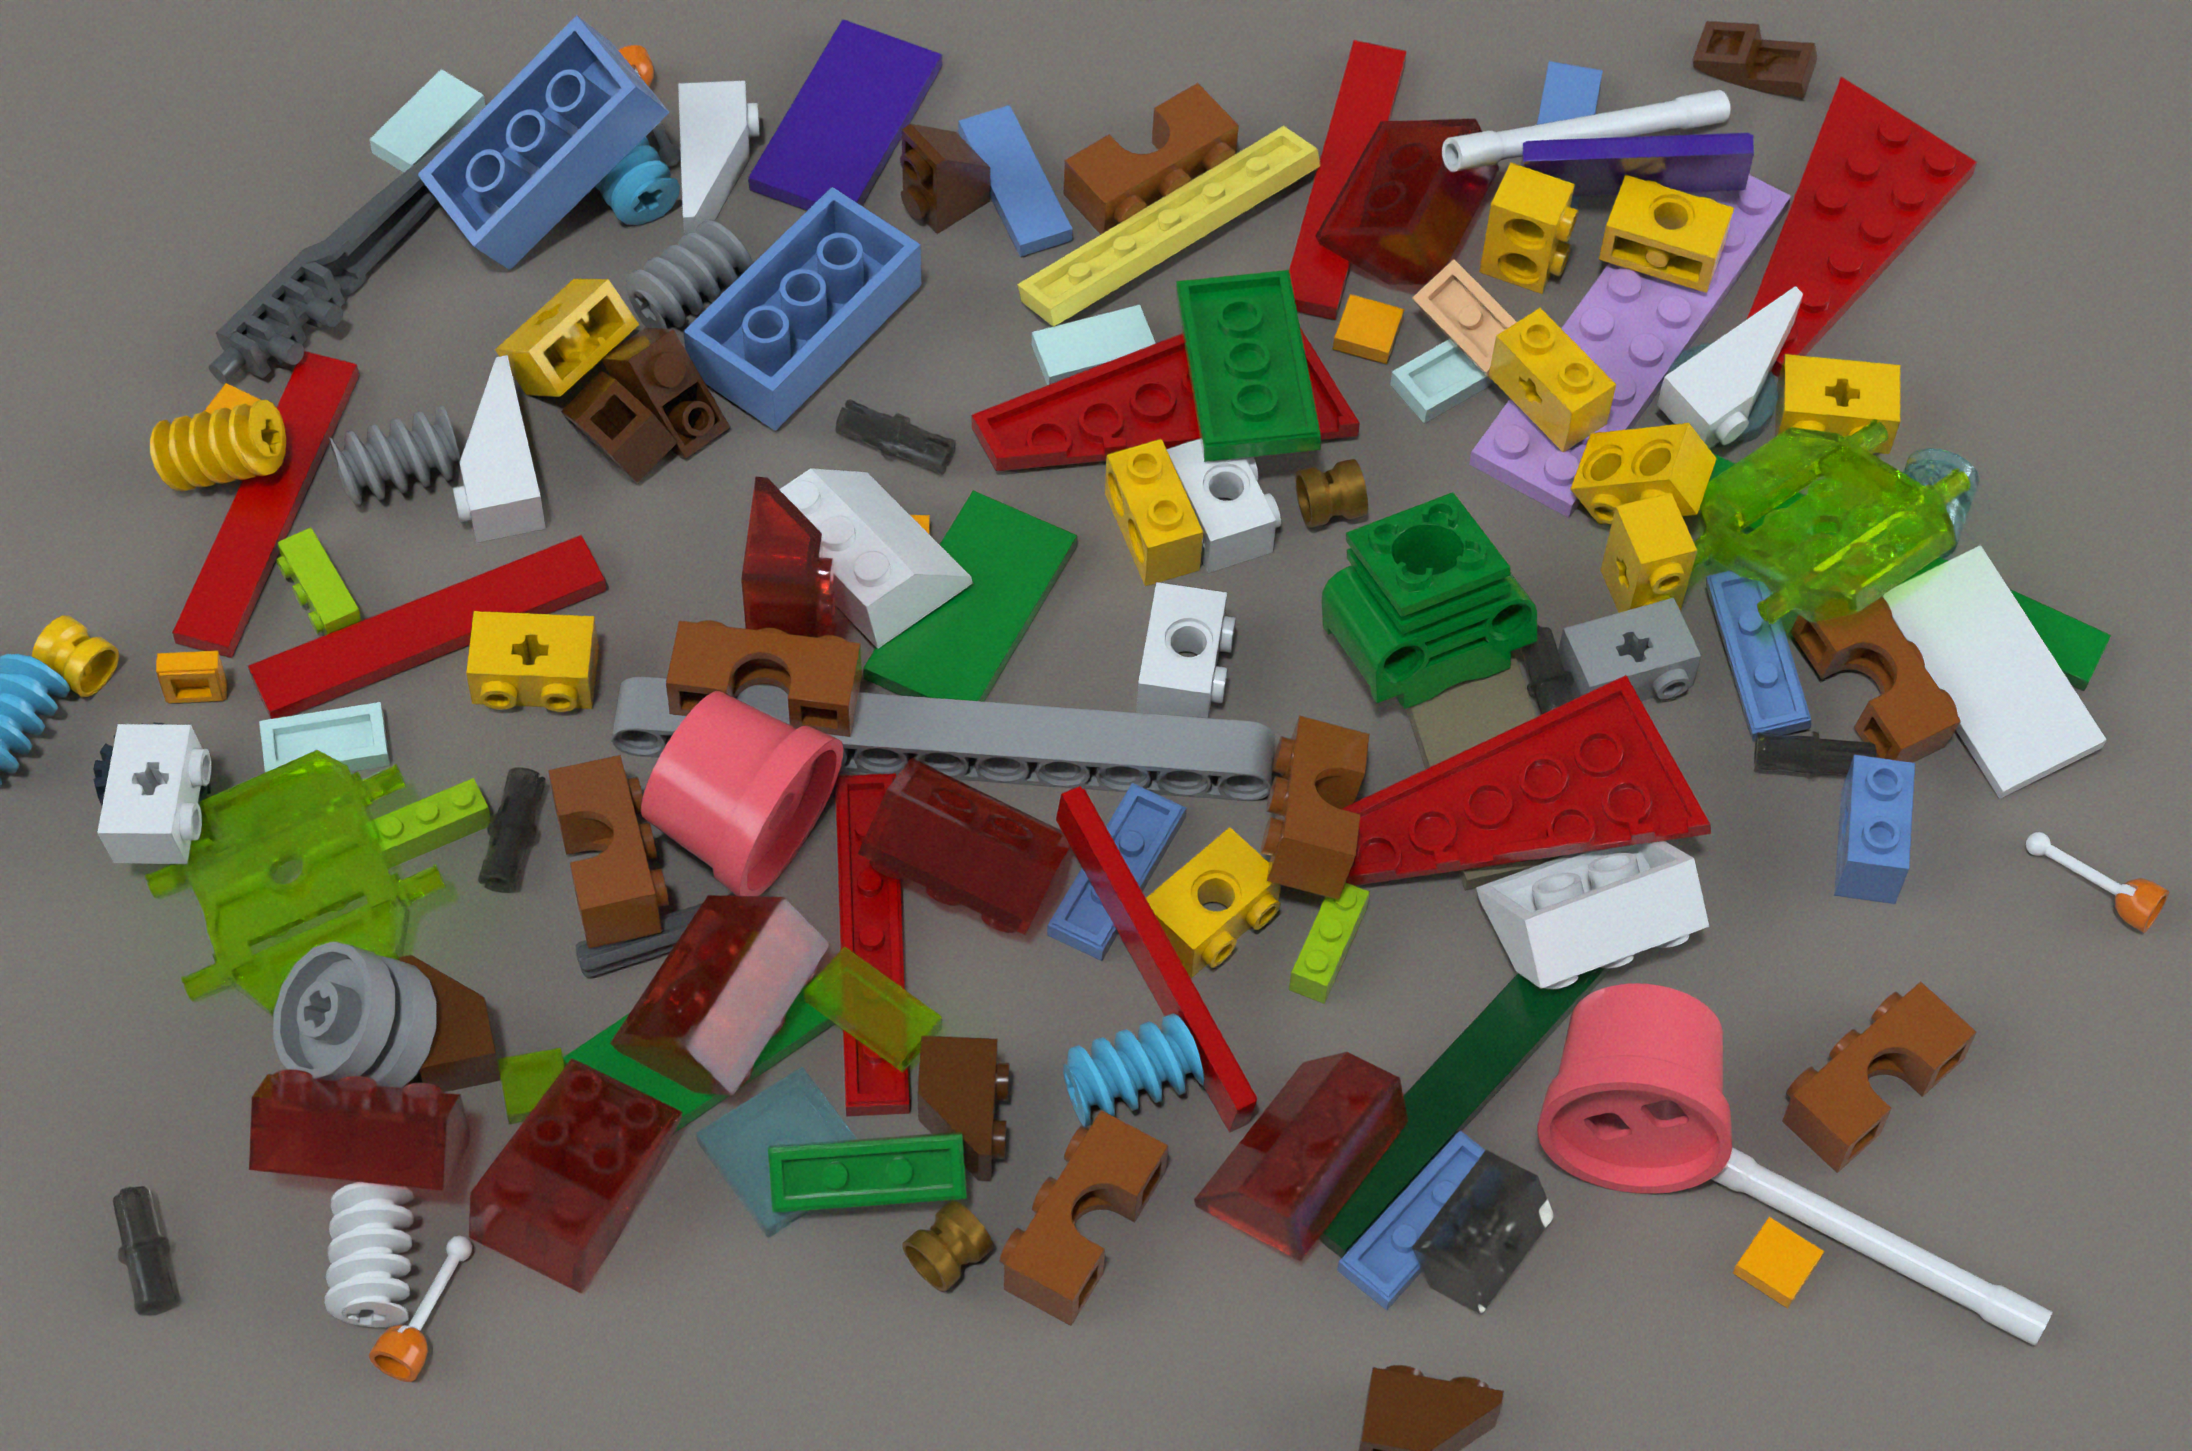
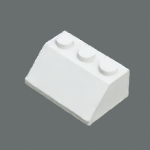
[763,468,973,649]
[1476,841,1709,989]

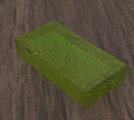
[804,947,942,1072]

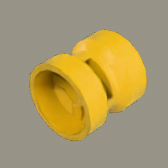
[32,615,119,697]

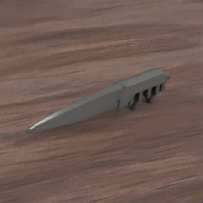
[209,129,462,383]

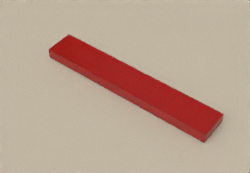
[1289,40,1407,320]
[172,351,360,658]
[248,535,606,719]
[835,773,910,1117]
[1056,786,1258,1133]

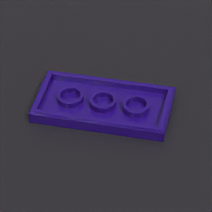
[748,19,942,211]
[1521,133,1754,196]

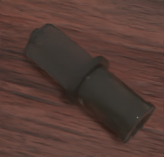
[1520,625,1574,714]
[1754,731,1877,779]
[112,1186,178,1316]

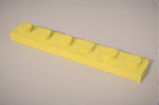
[1017,126,1320,327]

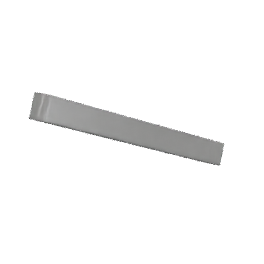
[611,677,1275,801]

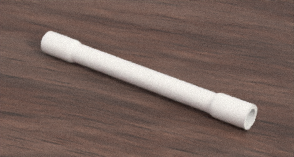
[1442,90,1730,172]
[1711,1147,2053,1346]

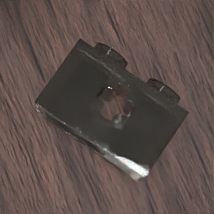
[1412,1150,1554,1315]

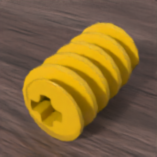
[150,399,286,492]

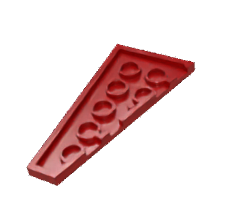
[1747,76,1977,378]
[972,328,1360,471]
[1342,675,1711,886]

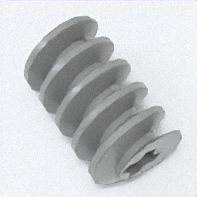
[626,220,754,329]
[329,405,460,507]

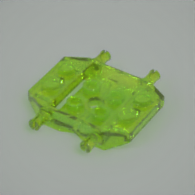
[1692,419,1971,624]
[145,750,447,1018]

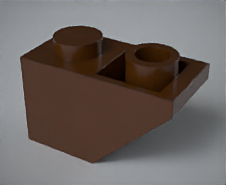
[900,124,990,234]
[601,328,730,459]
[561,371,678,483]
[399,955,501,1096]
[918,1035,1010,1182]
[1358,1365,1504,1451]

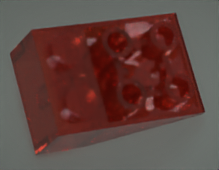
[469,1058,682,1293]

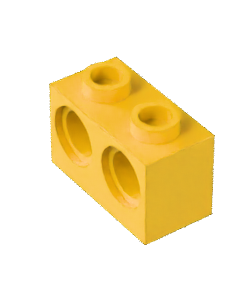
[1479,162,1579,294]
[1570,423,1717,524]
[1105,439,1203,586]

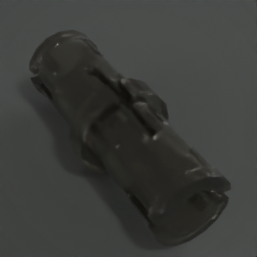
[835,399,956,475]
[478,767,546,893]

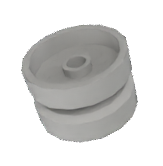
[273,941,437,1098]

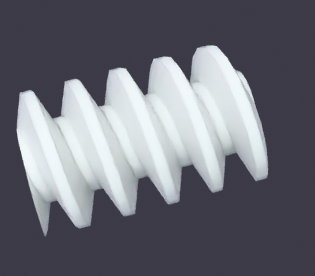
[324,1179,414,1328]

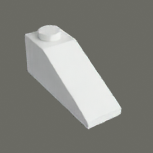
[678,81,760,234]
[1657,286,1803,448]
[453,355,546,543]

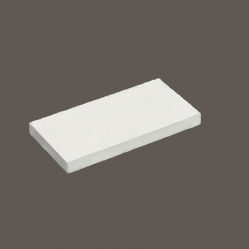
[1880,545,2107,799]

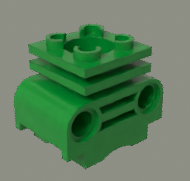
[1321,492,1537,710]

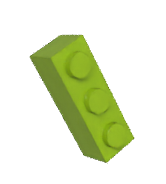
[276,527,362,635]
[367,778,492,870]
[1289,882,1370,1004]

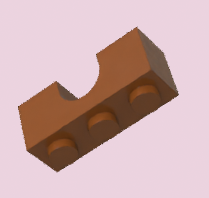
[1064,83,1239,234]
[1790,576,1961,763]
[666,620,862,737]
[1261,715,1370,900]
[548,755,669,949]
[1782,981,1977,1173]
[999,1110,1168,1326]

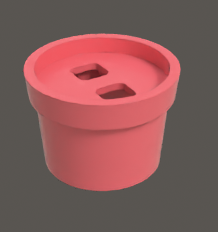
[641,691,844,901]
[1537,983,1732,1194]

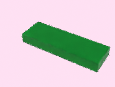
[768,1132,967,1213]

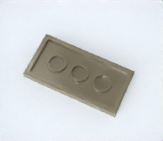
[1406,652,1565,890]

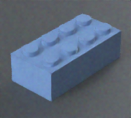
[418,15,669,270]
[683,187,921,431]

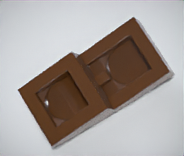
[1692,21,1817,98]

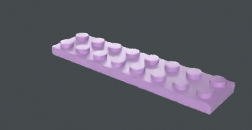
[1469,175,1791,518]

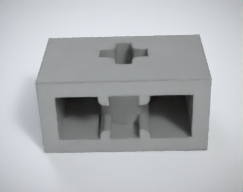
[1556,598,1701,701]

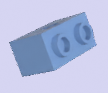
[1834,755,1915,904]

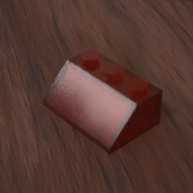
[1315,118,1500,285]
[741,477,837,638]
[858,758,1071,935]
[610,895,830,1096]
[1194,1052,1408,1262]
[249,1069,470,1191]

